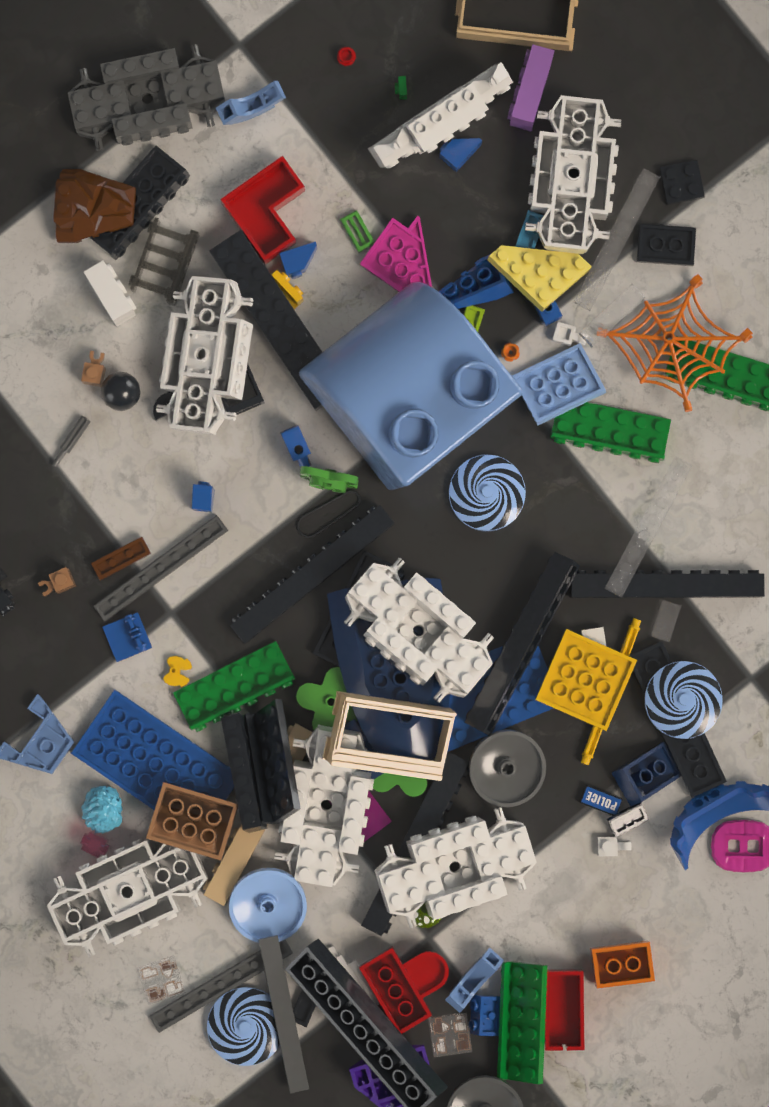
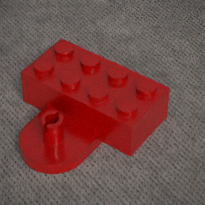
[359,946,449,1034]

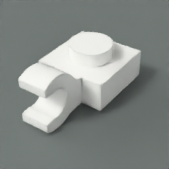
[553,322,587,346]
[598,837,631,857]

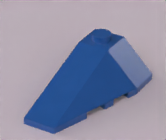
[439,254,513,309]

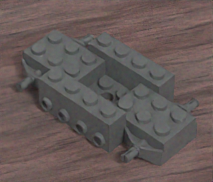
[68,44,225,151]

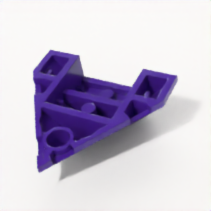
[349,1045,429,1107]

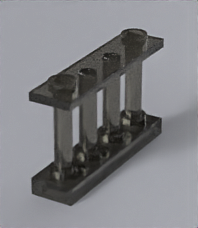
[128,217,200,306]

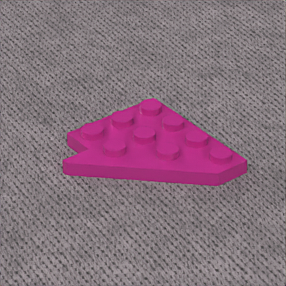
[360,215,432,292]

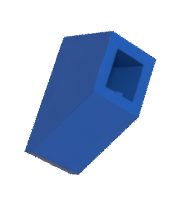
[192,481,215,513]

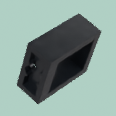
[221,363,265,417]

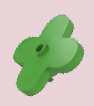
[300,466,359,493]
[296,667,357,730]
[373,751,427,797]

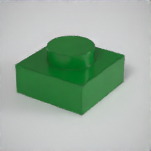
[395,76,407,100]

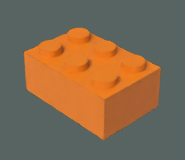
[590,940,655,989]

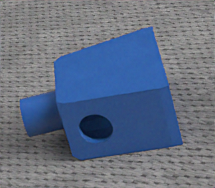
[280,425,312,468]

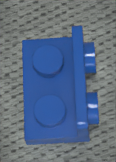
[469,995,500,1036]

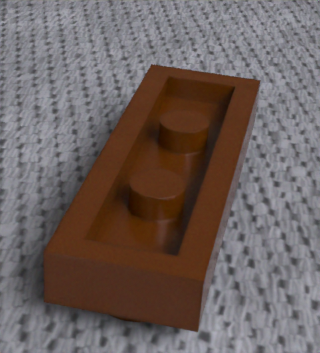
[91,537,151,581]

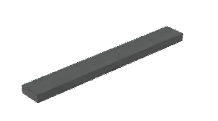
[94,515,228,622]
[258,935,309,1094]
[149,940,293,1033]

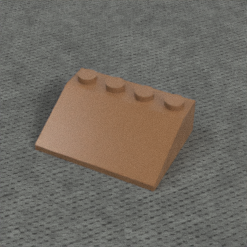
[146,782,238,861]

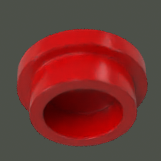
[337,47,356,66]

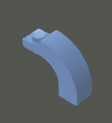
[216,81,286,125]
[445,948,504,1013]

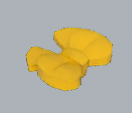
[163,656,192,687]

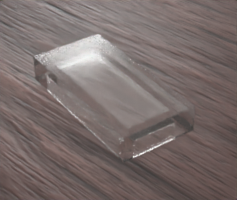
[651,600,681,642]

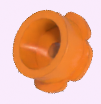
[501,343,520,362]

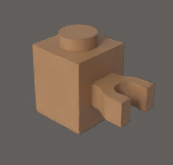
[81,351,106,387]
[38,567,76,597]

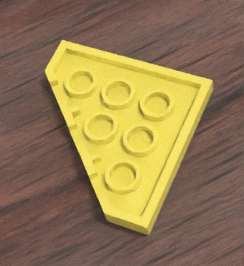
[487,245,592,312]

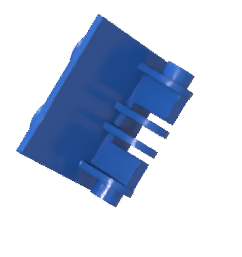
[103,612,152,662]

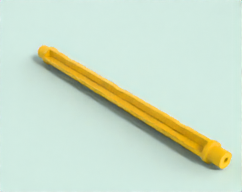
[581,618,641,765]

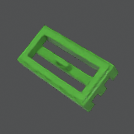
[340,210,375,253]

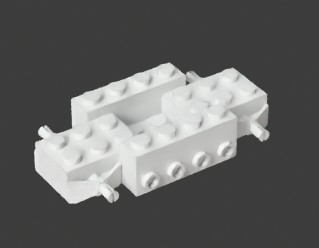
[368,63,513,169]
[525,95,621,254]
[156,276,253,435]
[344,558,494,703]
[274,725,374,887]
[374,807,537,928]
[47,838,208,957]

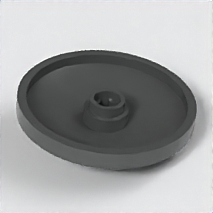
[469,730,546,807]
[447,1075,524,1107]

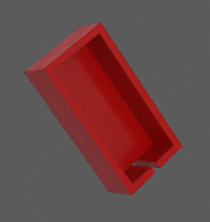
[544,969,585,1051]

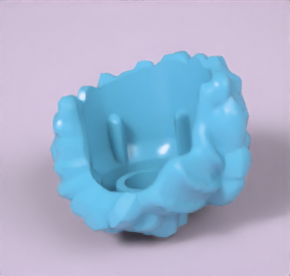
[81,786,123,834]

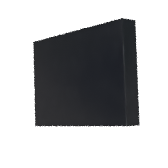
[636,224,696,266]

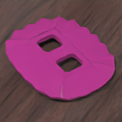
[711,819,769,873]

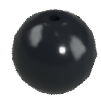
[101,371,141,411]

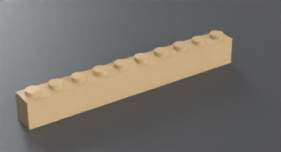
[203,723,313,906]

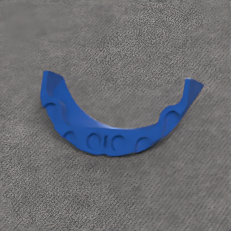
[670,781,769,870]

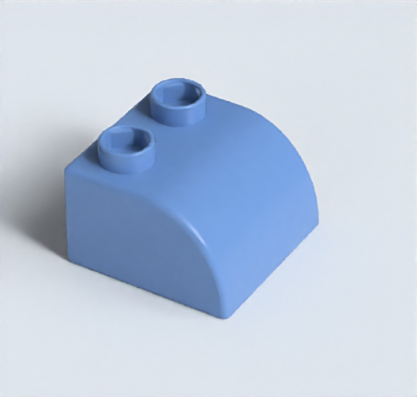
[299,282,522,490]

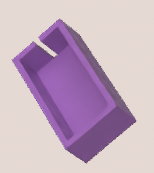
[507,44,555,132]

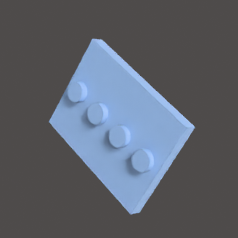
[512,343,606,426]

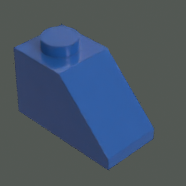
[440,138,482,172]
[279,241,317,279]

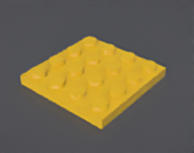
[535,629,637,731]

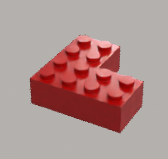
[220,156,305,265]

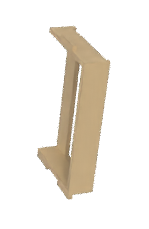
[455,0,578,51]
[322,691,457,781]

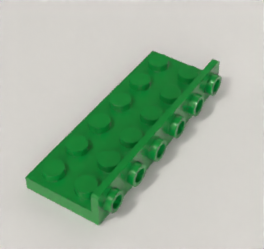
[664,336,769,412]
[550,402,671,463]
[173,641,295,732]
[497,961,548,1084]

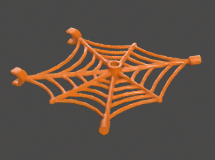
[596,274,753,412]

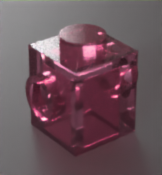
[80,831,110,858]

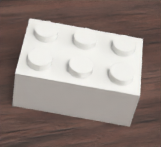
[84,260,137,327]

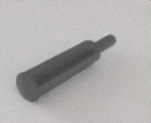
[52,415,91,467]

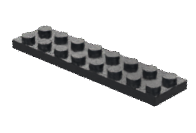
[629,641,727,798]

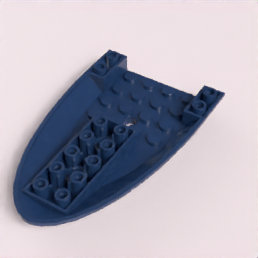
[327,578,450,777]

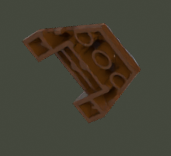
[53,169,136,243]

